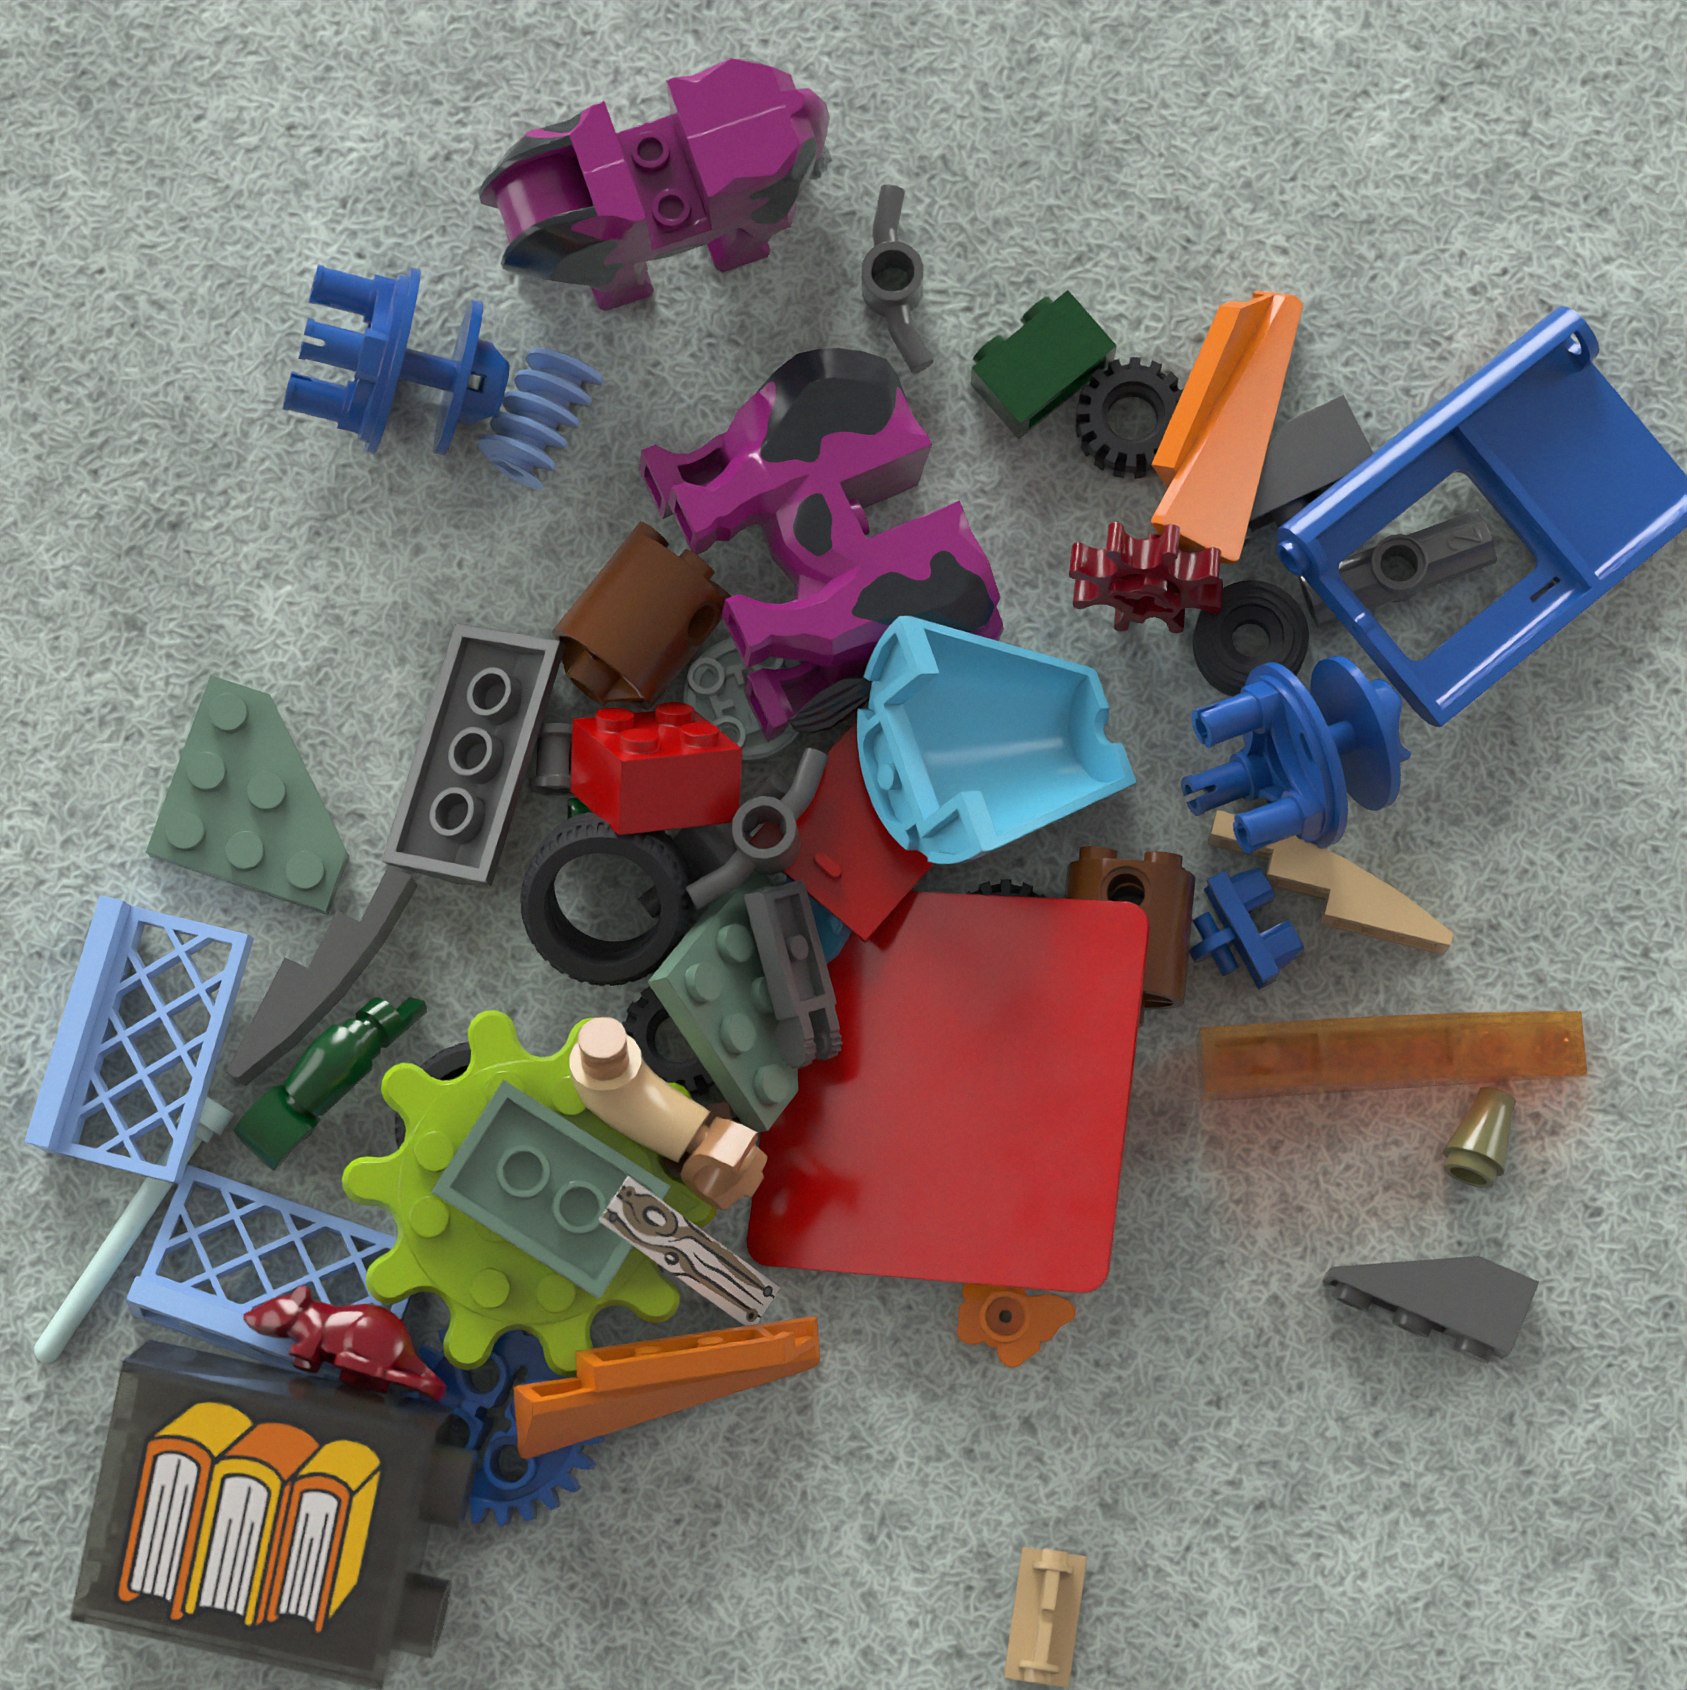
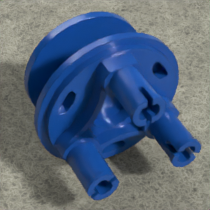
[282,264,510,456]
[1181,655,1411,854]

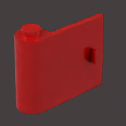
[749,720,935,943]

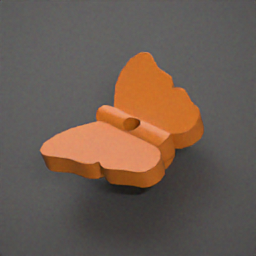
[957,1283,1076,1368]

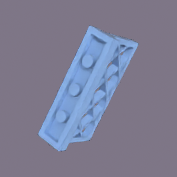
[24,895,254,1185]
[126,1164,413,1402]

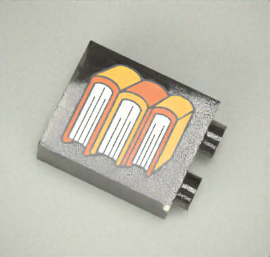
[70,1339,478,1690]

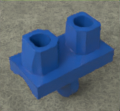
[1189,867,1304,990]

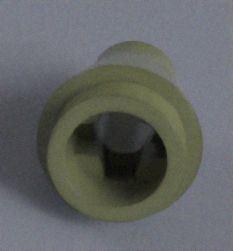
[1443,1087,1516,1188]

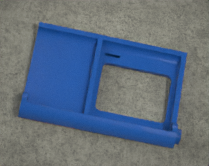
[1276,306,1687,727]

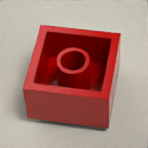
[570,702,742,835]

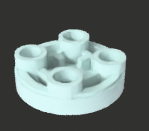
[684,638,802,763]

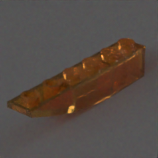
[1196,1011,1587,1102]

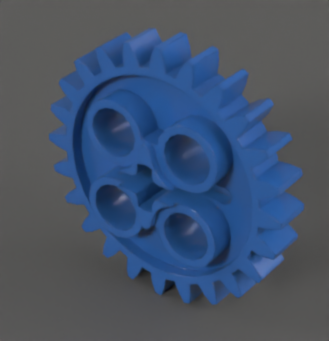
[392,1328,604,1526]

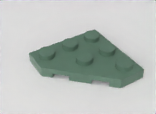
[146,675,349,915]
[648,871,798,1133]

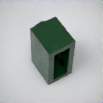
[970,290,1117,440]

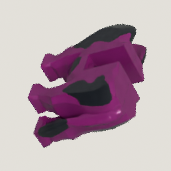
[478,58,832,311]
[639,348,1004,743]

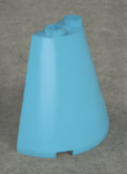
[857,616,1137,864]

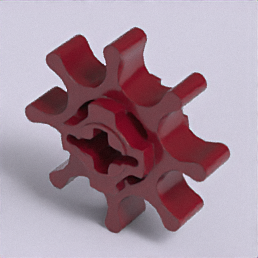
[1069,522,1223,634]

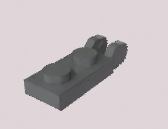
[744,880,843,1069]

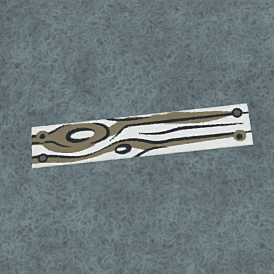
[599,1176,780,1326]

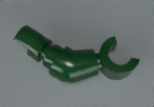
[234,997,427,1170]

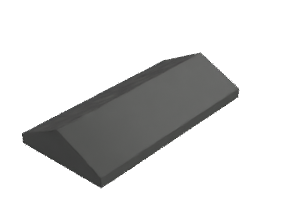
[381,623,566,886]

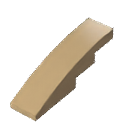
[1207,809,1454,955]

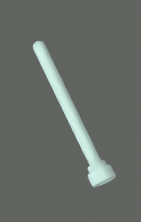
[34,1093,235,1363]

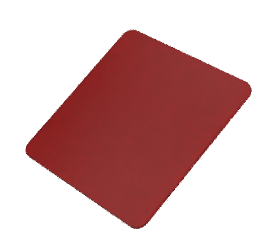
[747,891,1150,1293]

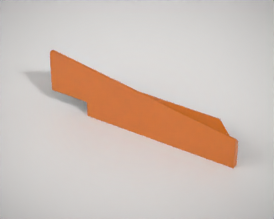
[1151,291,1303,564]
[514,1316,820,1459]

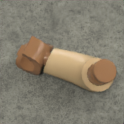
[569,1017,767,1211]

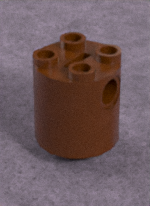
[551,521,732,711]
[1064,846,1196,1028]

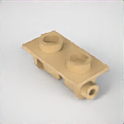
[1003,1547,1087,1688]

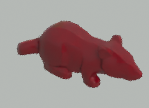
[243,1286,446,1403]

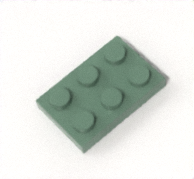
[431,1080,671,1299]

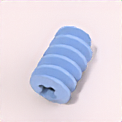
[477,348,604,490]

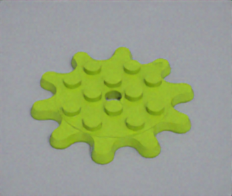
[342,1010,717,1377]

